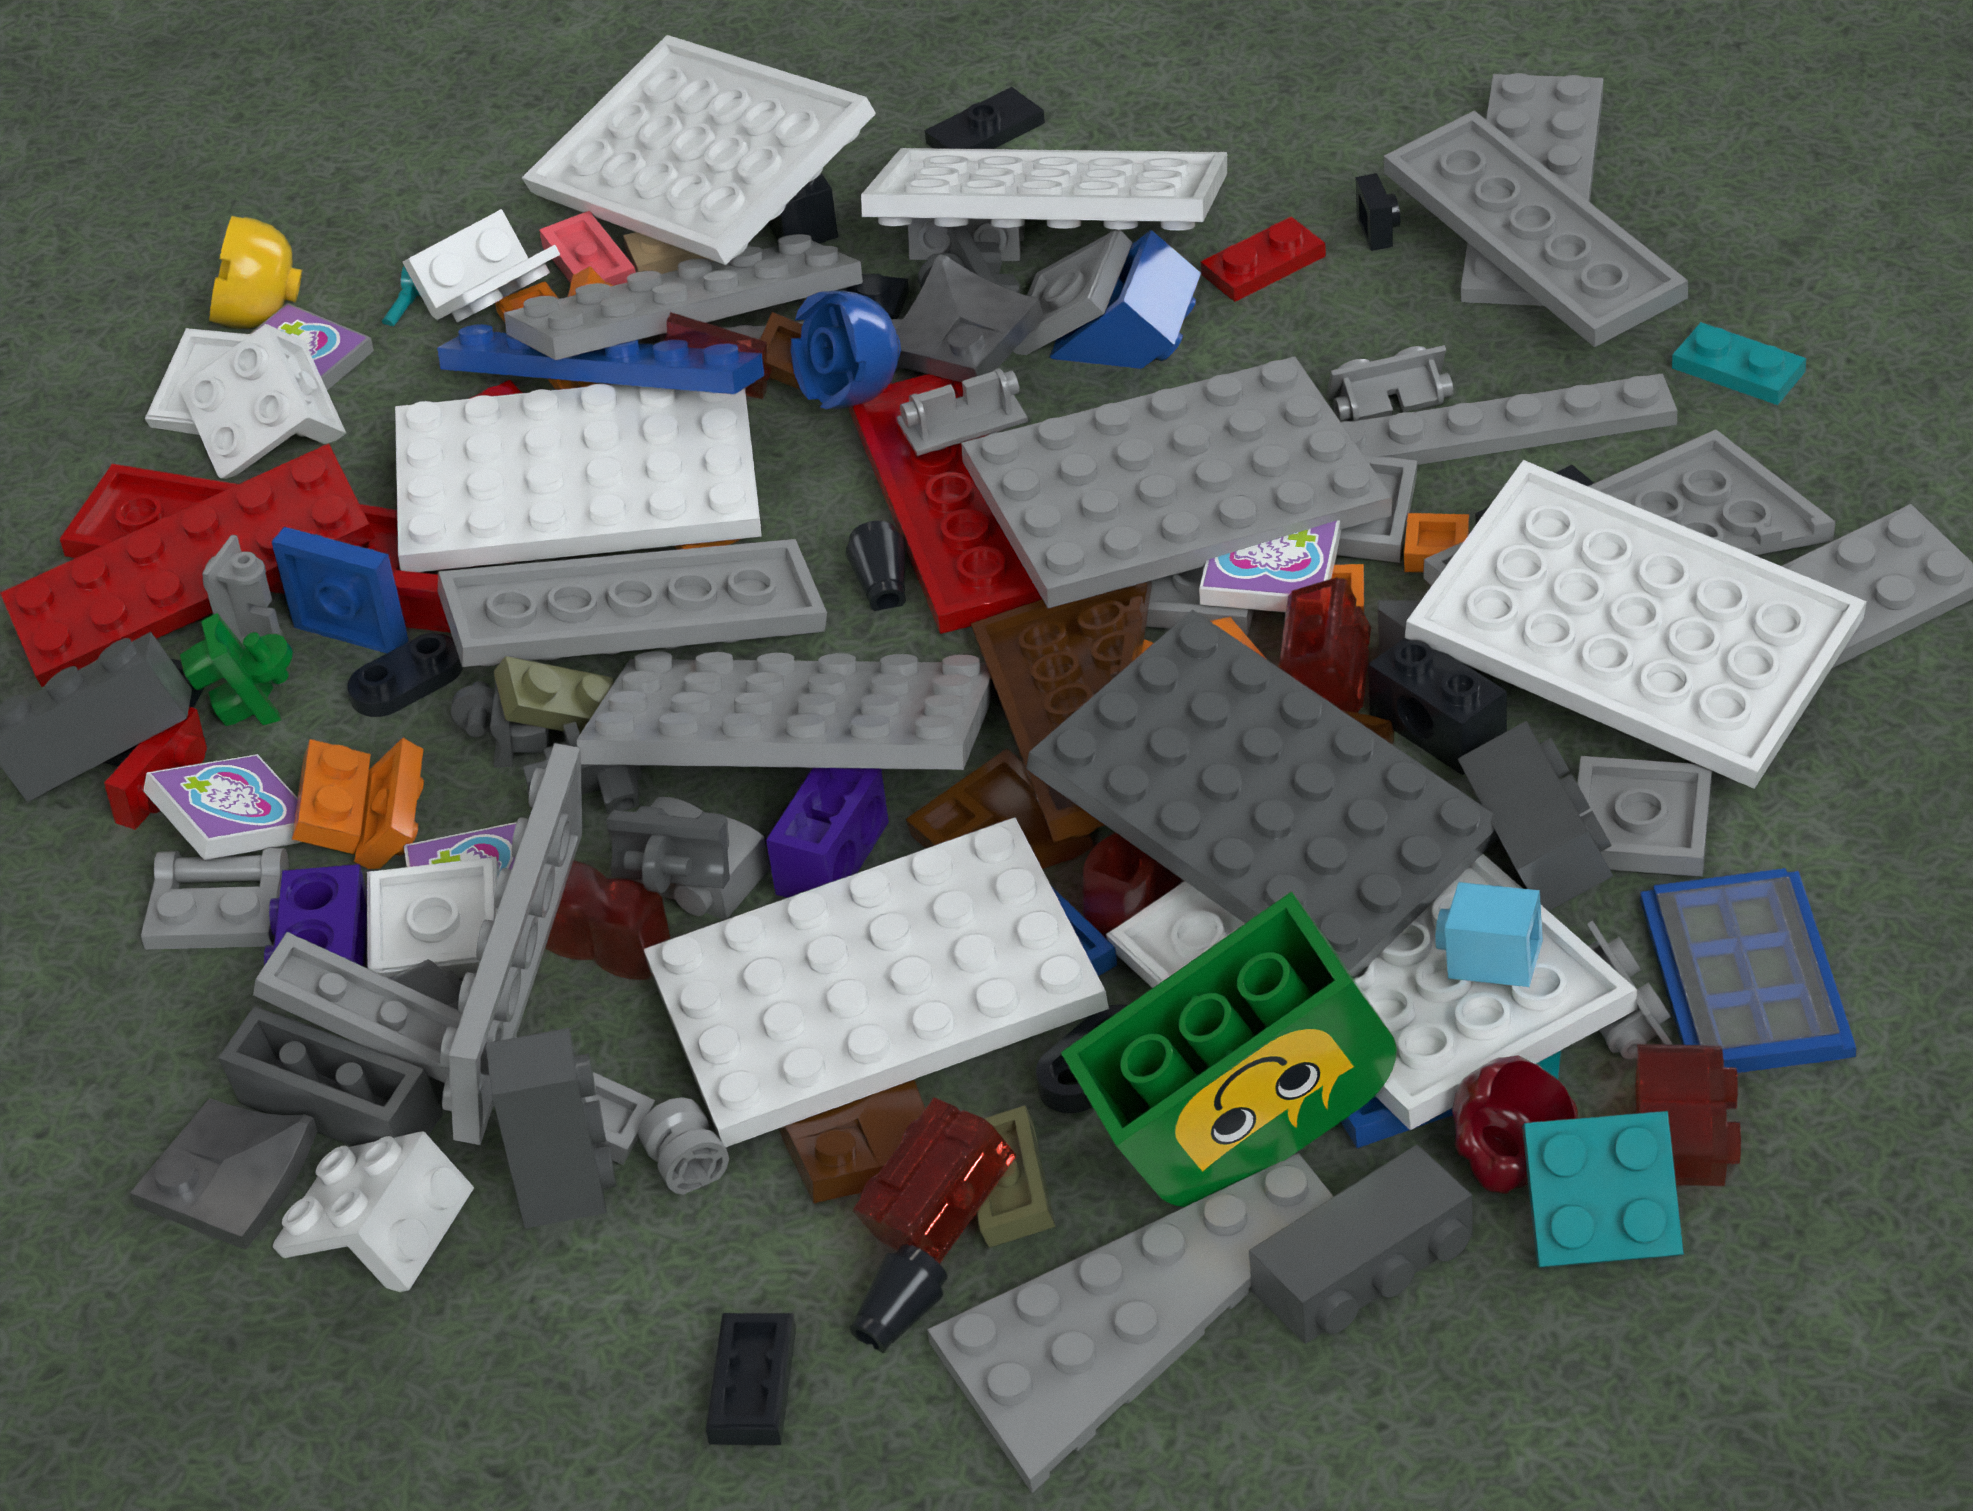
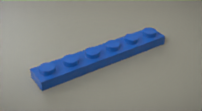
[437,324,764,394]

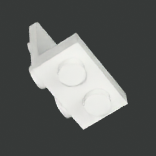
[273,1131,474,1292]

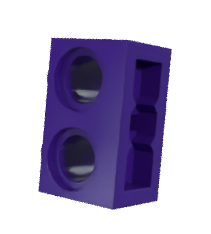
[766,768,889,898]
[264,864,367,967]

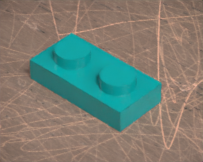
[1672,322,1806,405]

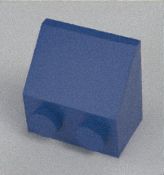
[1050,230,1201,369]

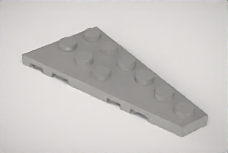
[1424,430,1836,585]
[927,1153,1334,1493]

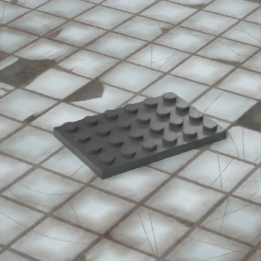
[1026,609,1499,979]

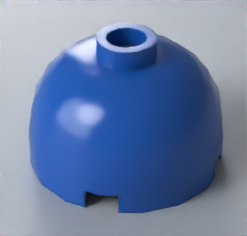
[791,291,901,409]

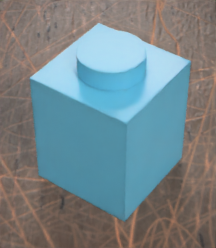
[1435,882,1543,987]

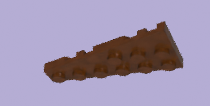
[971,581,1152,842]

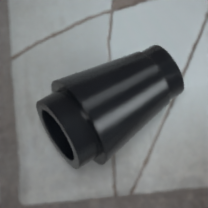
[846,521,906,611]
[850,1244,948,1353]

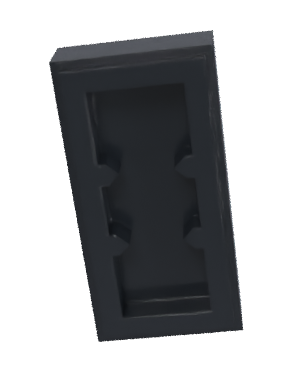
[924,87,1045,149]
[706,1313,796,1445]

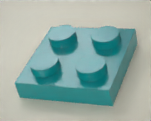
[1522,1111,1684,1268]

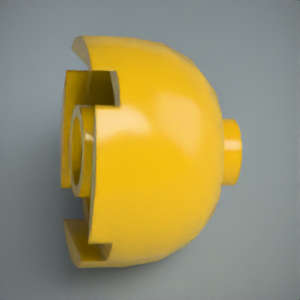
[209,216,303,329]

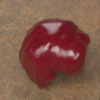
[1452,1055,1578,1194]

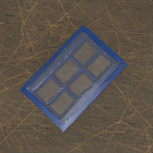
[1640,868,1856,1079]

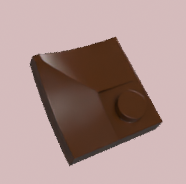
[906,748,1094,870]
[778,1079,946,1203]

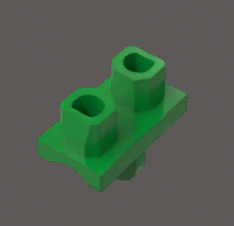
[180,613,293,726]

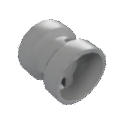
[638,1097,729,1195]

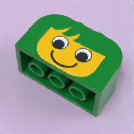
[1061,891,1397,1207]

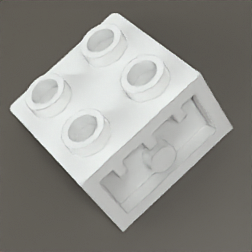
[402,209,560,322]
[180,324,346,479]

